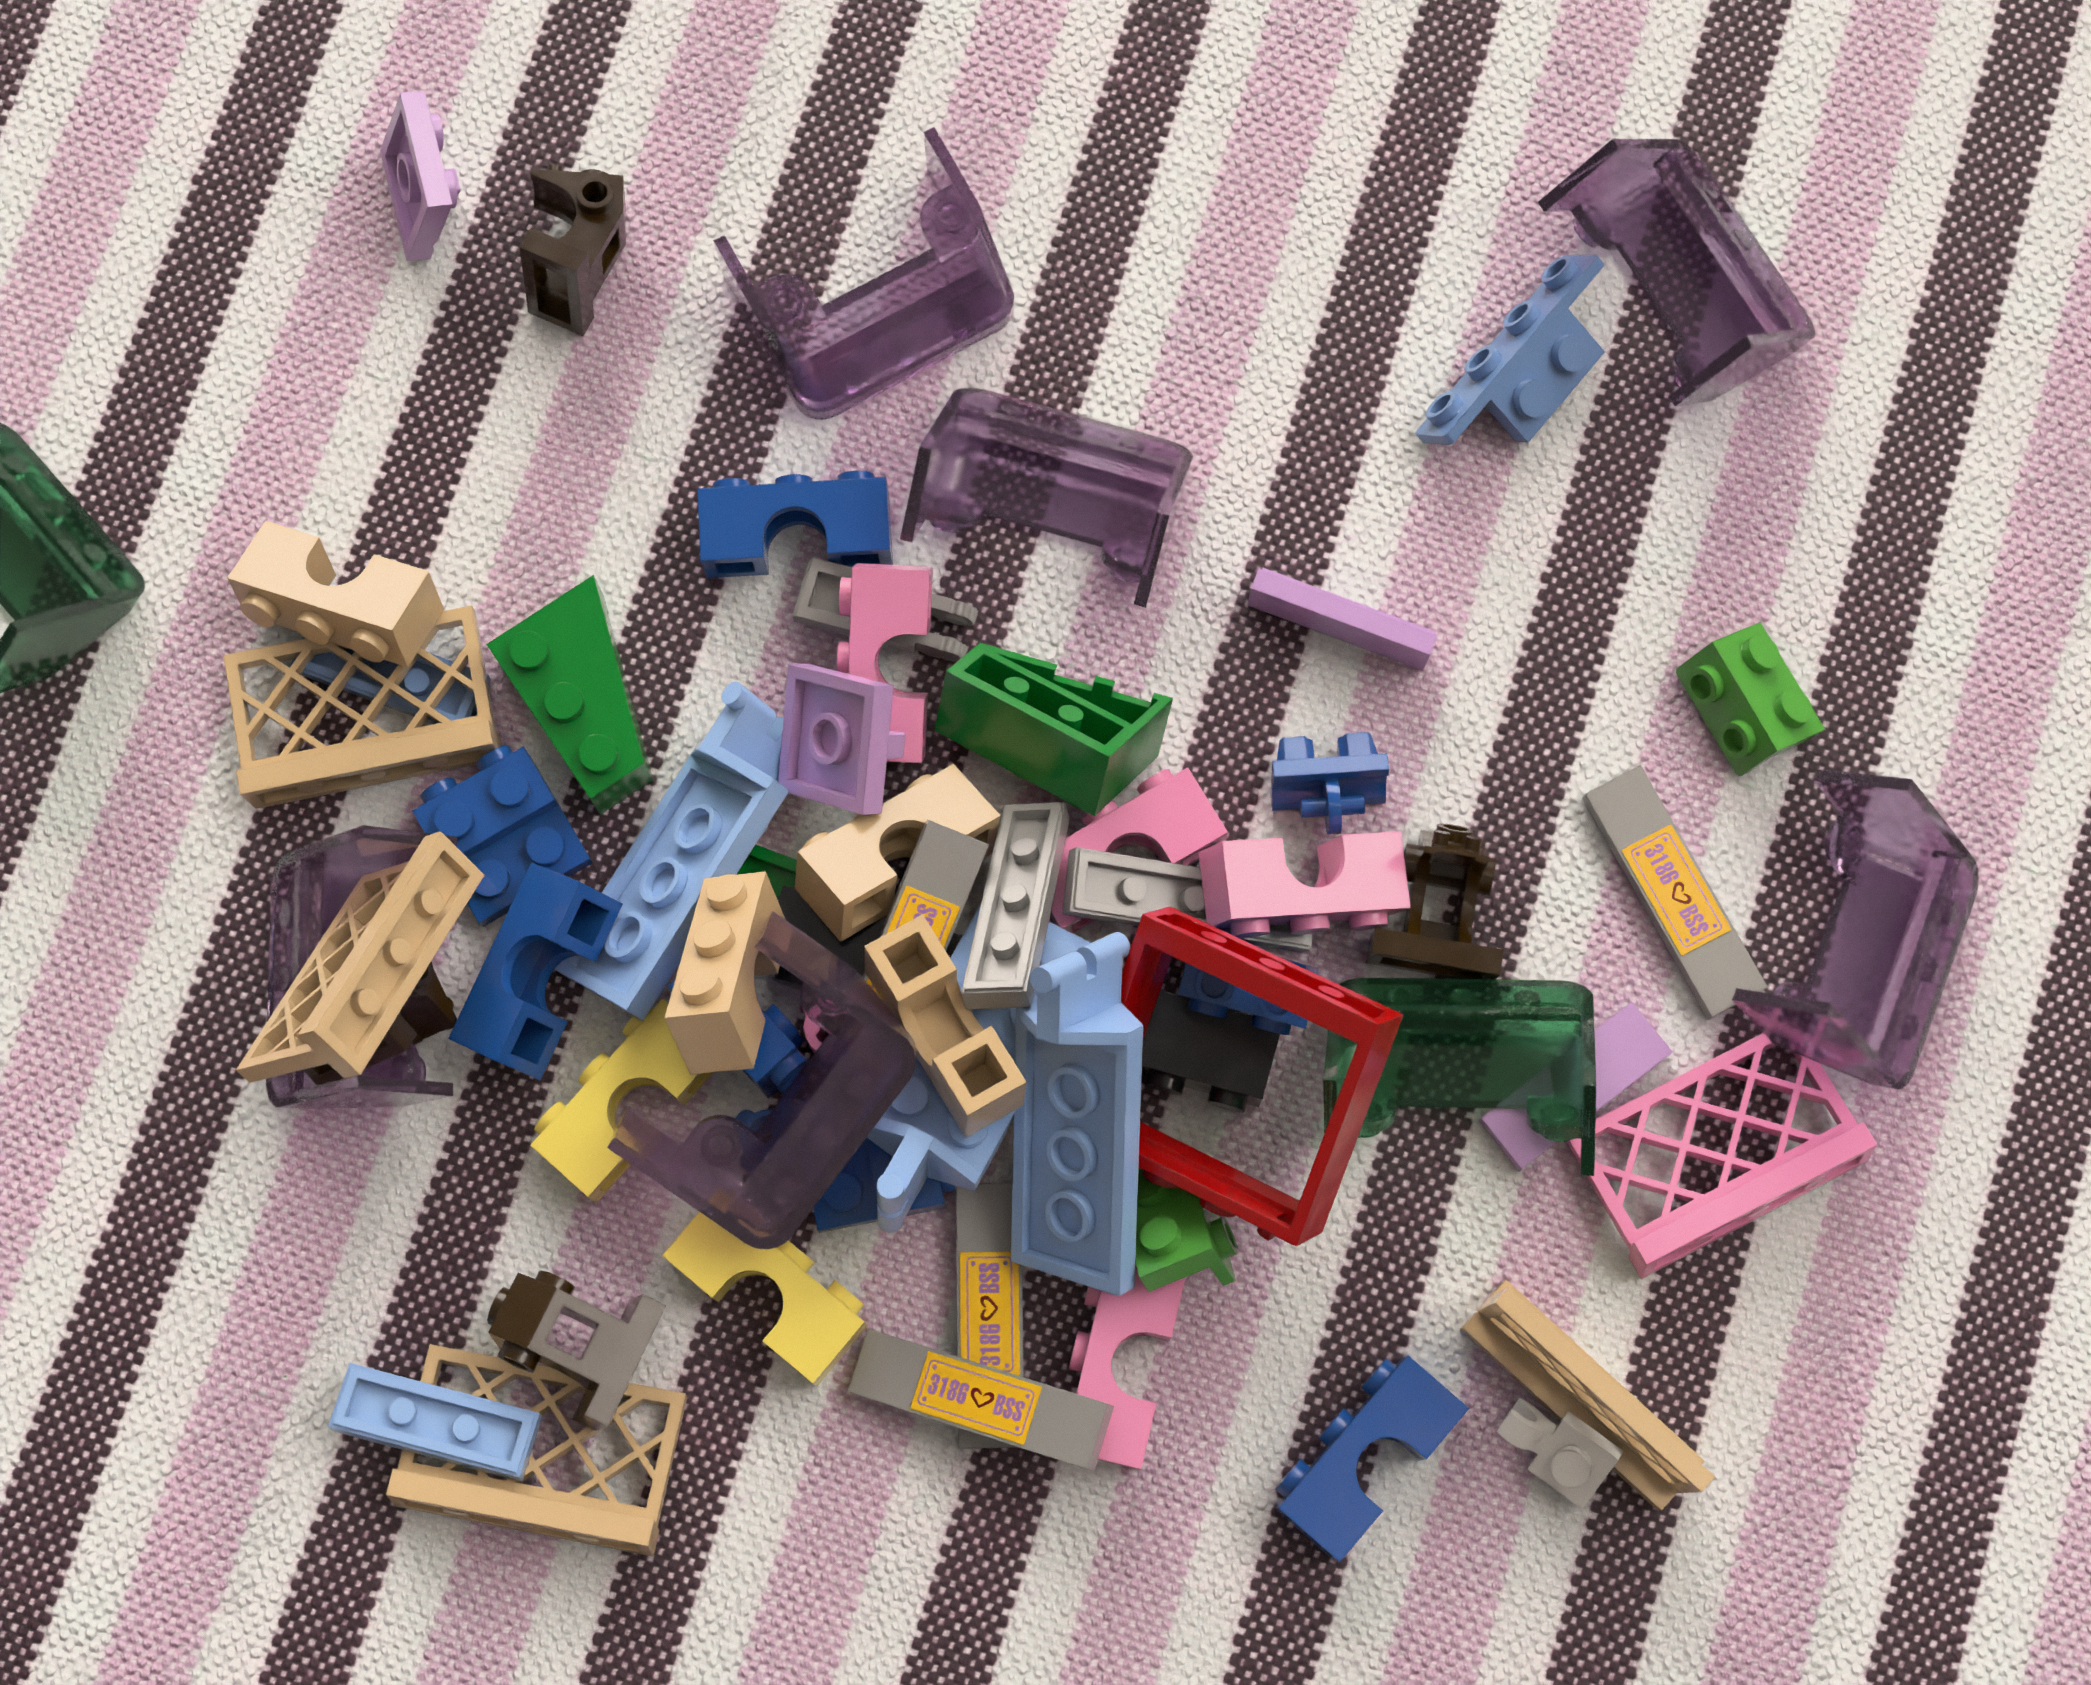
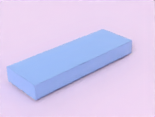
[328,1363,542,1481]

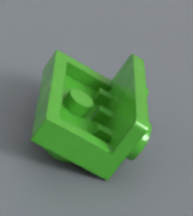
[1676,622,1825,776]
[1135,1168,1238,1292]

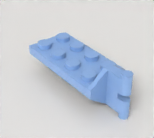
[555,682,789,1021]
[857,904,1091,1233]
[1011,932,1143,1296]

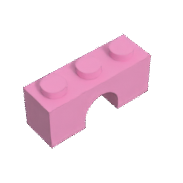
[837,563,933,763]
[1049,767,1228,933]
[1199,831,1411,938]
[1069,1262,1185,1470]

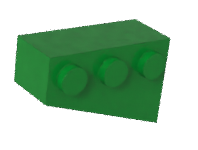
[486,575,653,815]
[934,643,1173,816]

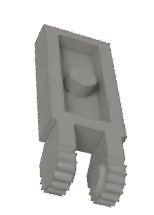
[792,557,978,662]

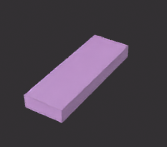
[1248,568,1437,671]
[1479,1002,1673,1171]

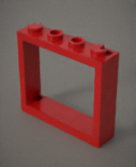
[1121,906,1403,1246]

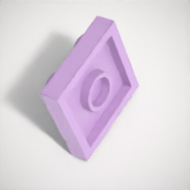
[380,91,461,261]
[778,664,905,815]

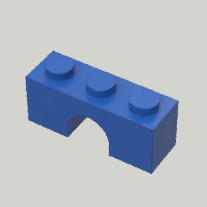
[697,470,893,578]
[448,862,623,1080]
[1275,1355,1470,1562]

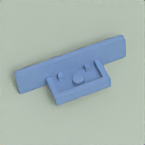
[1415,254,1605,445]

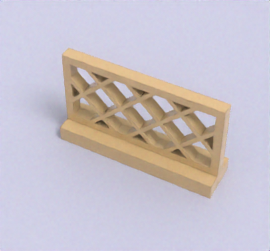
[223,605,502,809]
[236,831,484,1083]
[1460,1280,1715,1510]
[386,1344,687,1557]

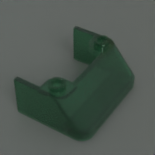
[0,423,145,693]
[1323,978,1596,1176]

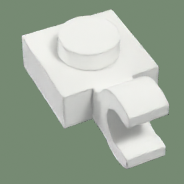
[1496,1398,1623,1509]

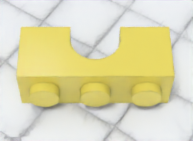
[530,999,714,1203]
[662,1195,868,1386]

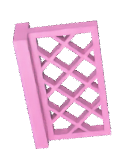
[1565,1018,1878,1279]

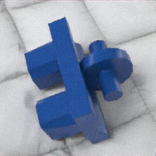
[1270,732,1389,834]

